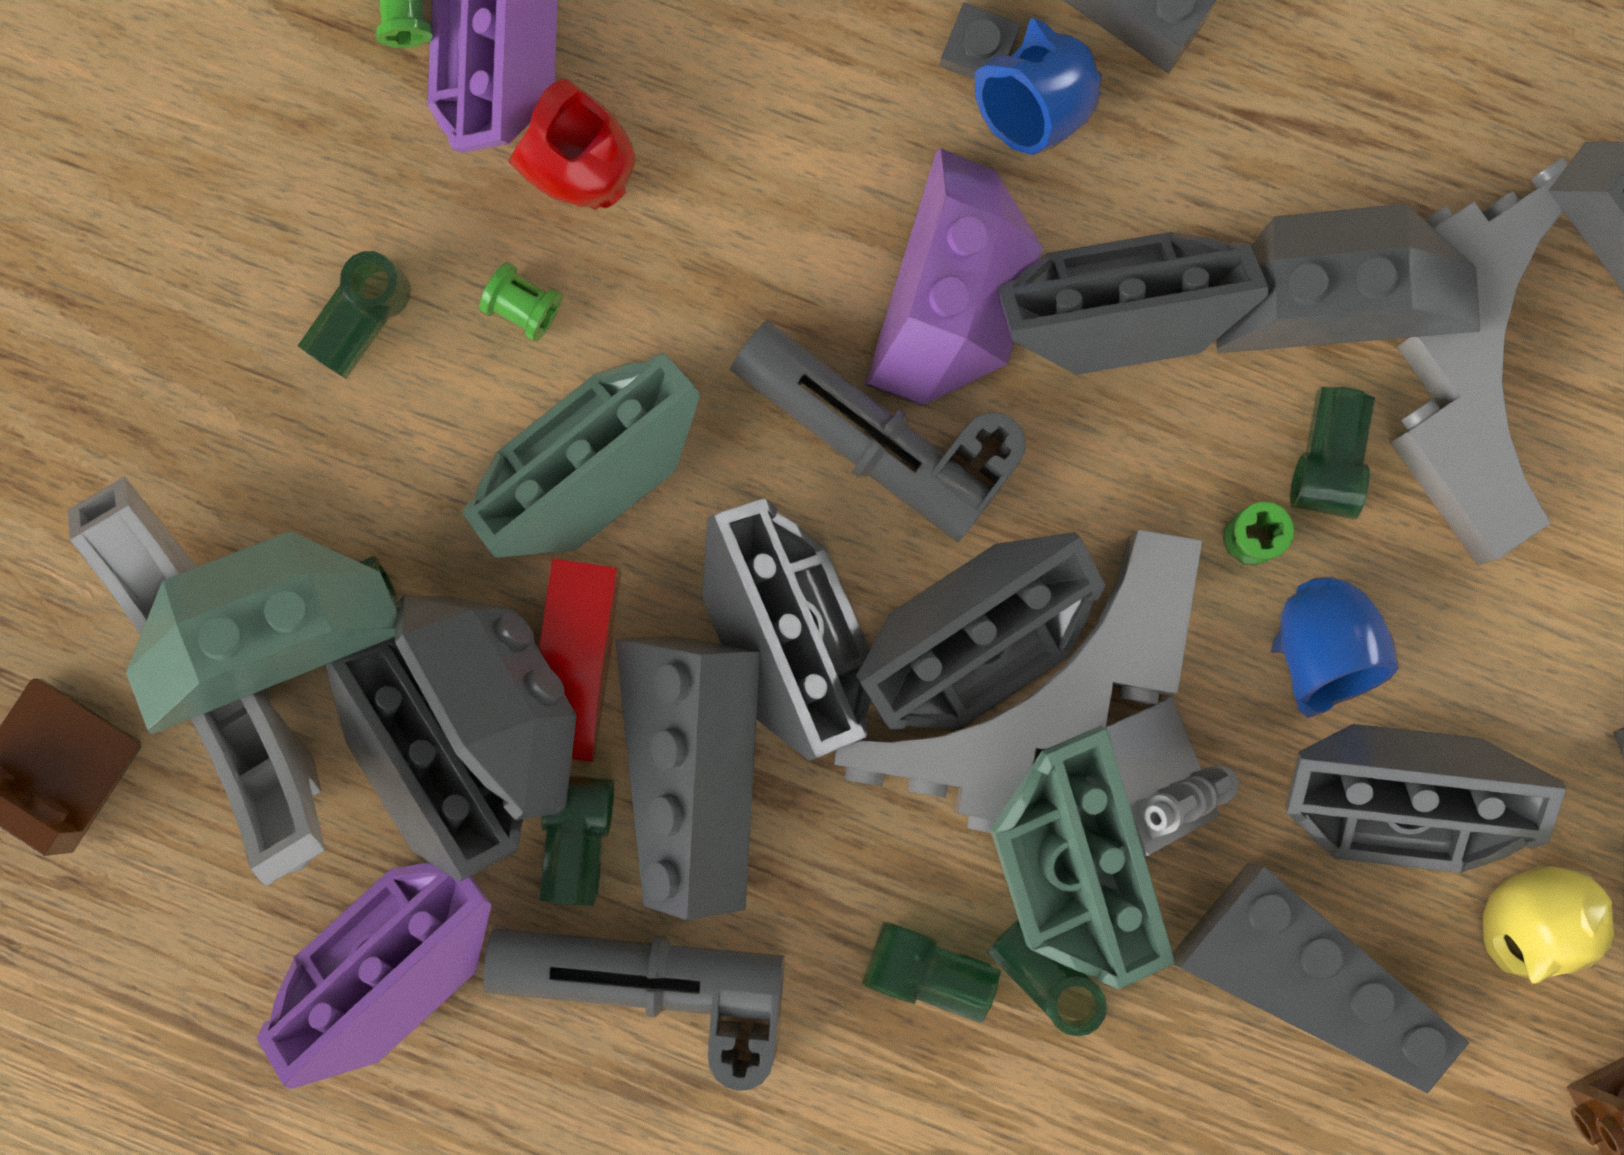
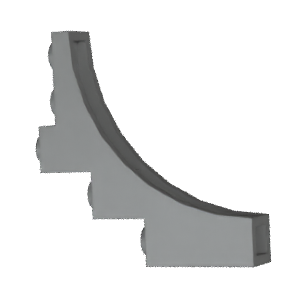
[1390,157,1568,565]
[67,476,325,887]
[833,529,1202,833]

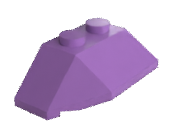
[427,0,558,153]
[864,148,1043,406]
[256,863,492,1089]

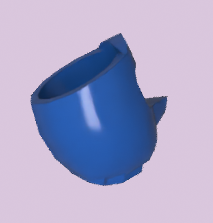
[974,18,1102,155]
[1271,577,1399,718]

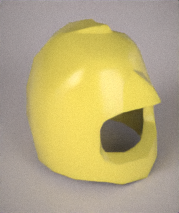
[1483,866,1614,983]

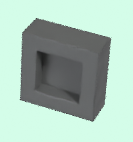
[940,2,1021,79]

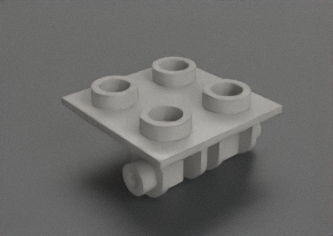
[1105,697,1239,856]

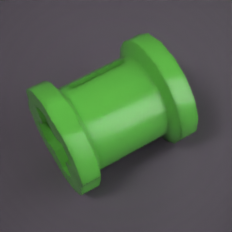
[375,0,433,48]
[479,262,563,341]
[1223,502,1294,565]

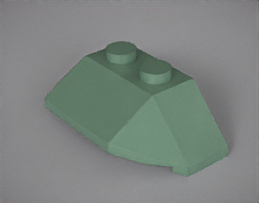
[462,353,701,558]
[126,531,398,735]
[990,725,1175,990]

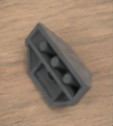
[1216,203,1481,353]
[999,232,1268,375]
[702,498,871,761]
[856,532,1106,729]
[395,596,577,820]
[325,637,523,882]
[1285,724,1566,873]

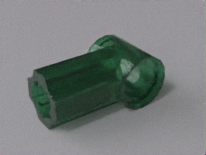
[298,251,411,379]
[1290,387,1375,520]
[539,775,614,906]
[986,920,1107,1037]
[861,921,1001,1023]

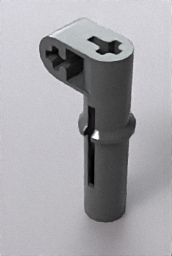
[730,320,1025,543]
[483,928,785,1091]

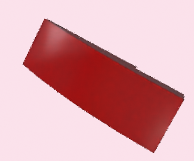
[539,558,621,762]

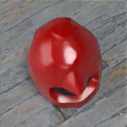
[508,79,636,210]

